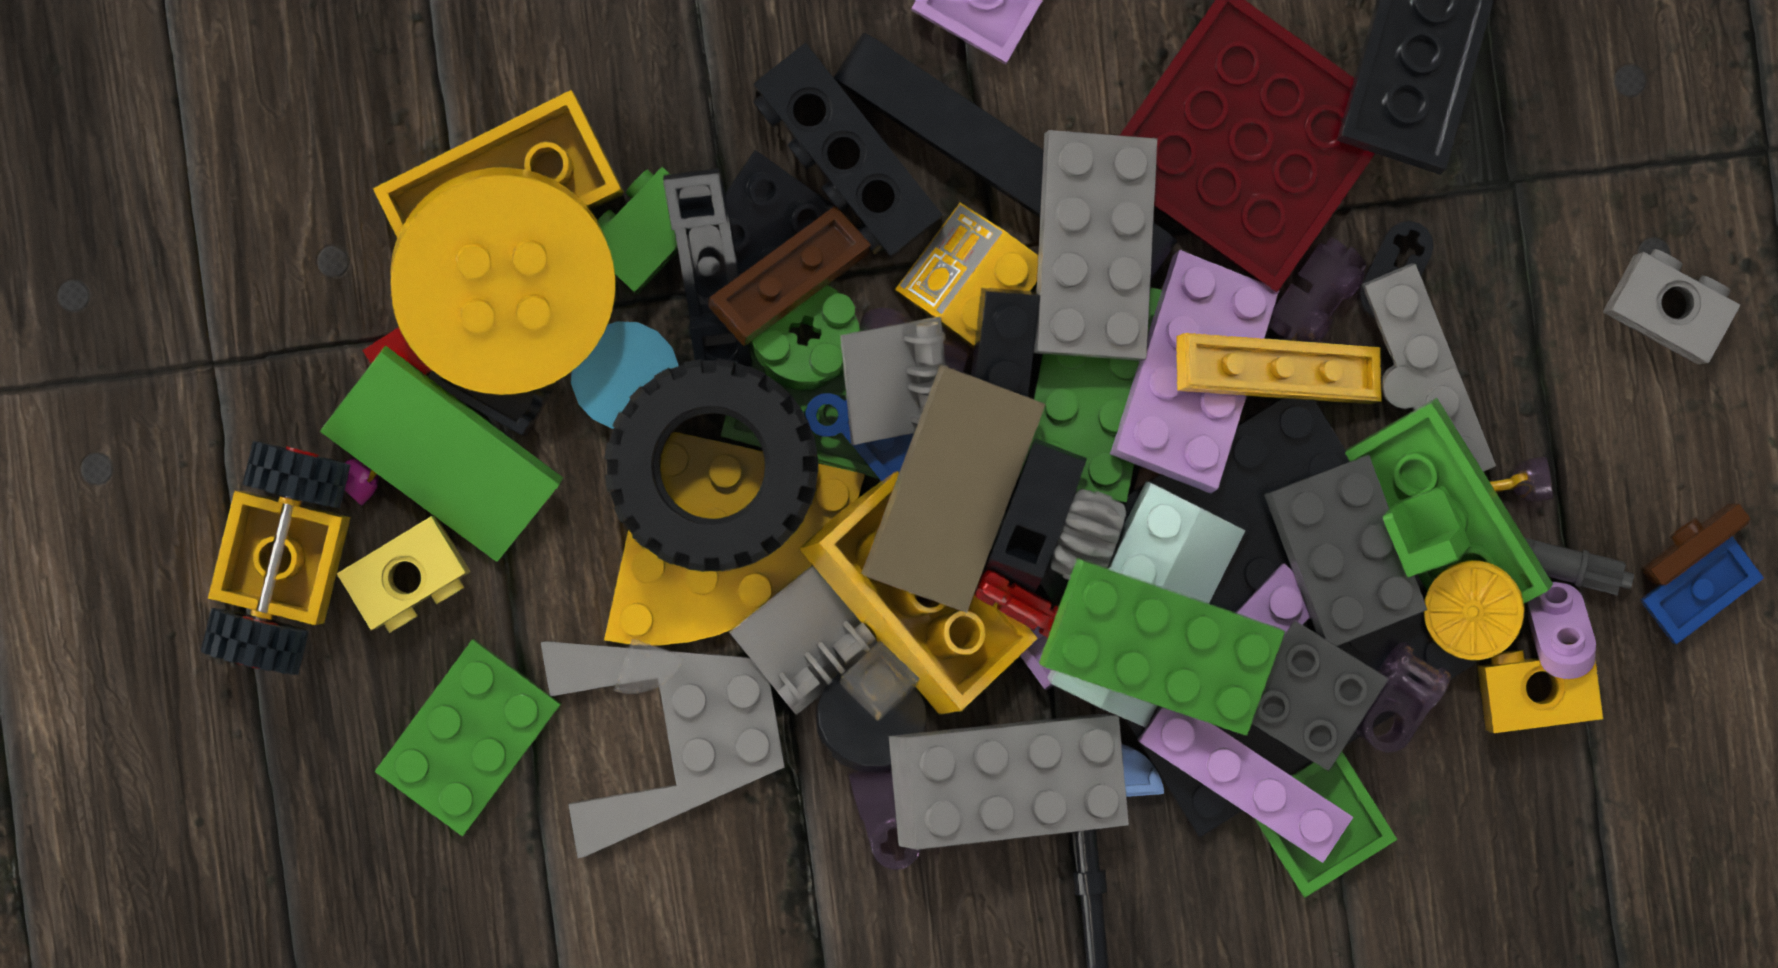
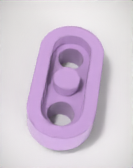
[1528,582,1596,679]

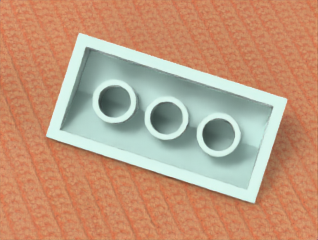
[1047,481,1245,728]

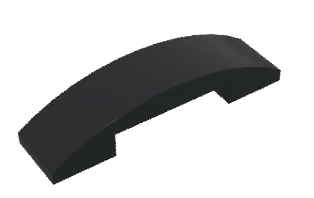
[663,168,752,367]

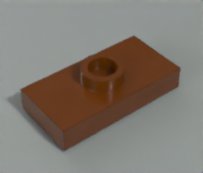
[1641,503,1751,586]

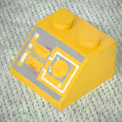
[895,202,1038,349]

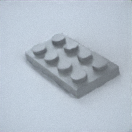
[1033,130,1157,361]

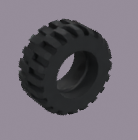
[605,359,818,572]

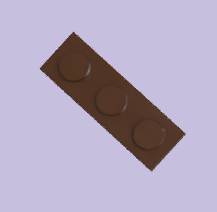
[708,205,871,346]

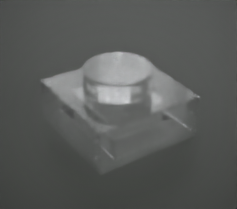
[840,641,920,721]

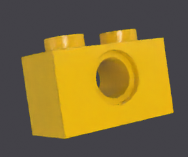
[1477,643,1603,733]

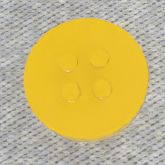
[390,167,615,394]

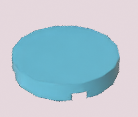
[571,321,679,429]

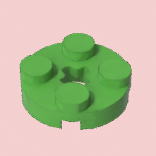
[749,285,860,390]

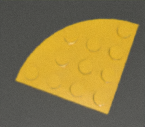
[604,431,865,645]

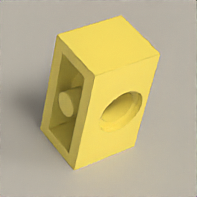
[337,516,471,633]

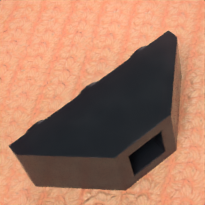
[982,438,1087,593]

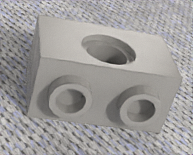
[1603,249,1740,365]

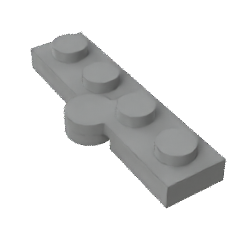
[1361,263,1496,472]

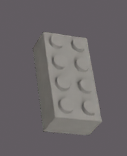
[889,714,1129,850]

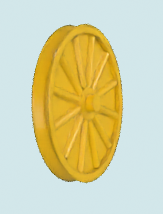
[1424,560,1524,660]

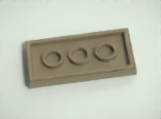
[861,365,1046,613]

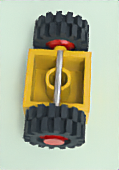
[201,441,351,675]

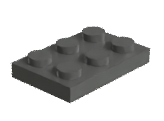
[1264,455,1427,646]

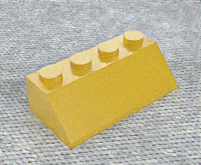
[799,471,1038,714]

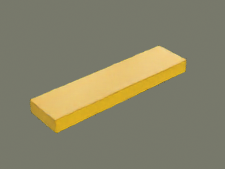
[1176,333,1382,404]

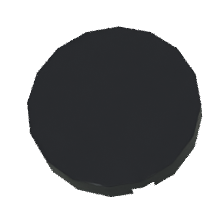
[816,664,926,772]

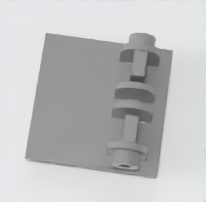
[840,317,948,445]
[729,565,881,715]

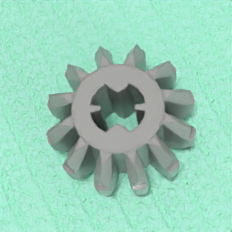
[1049,489,1126,579]

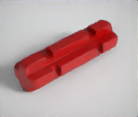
[974,570,1059,638]

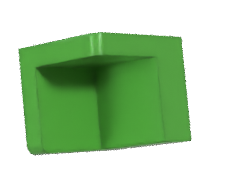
[1383,486,1471,577]

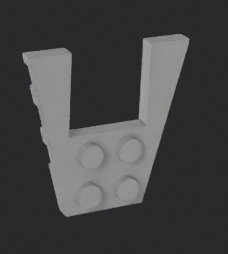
[541,641,785,858]

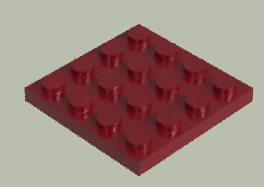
[1119,0,1375,293]

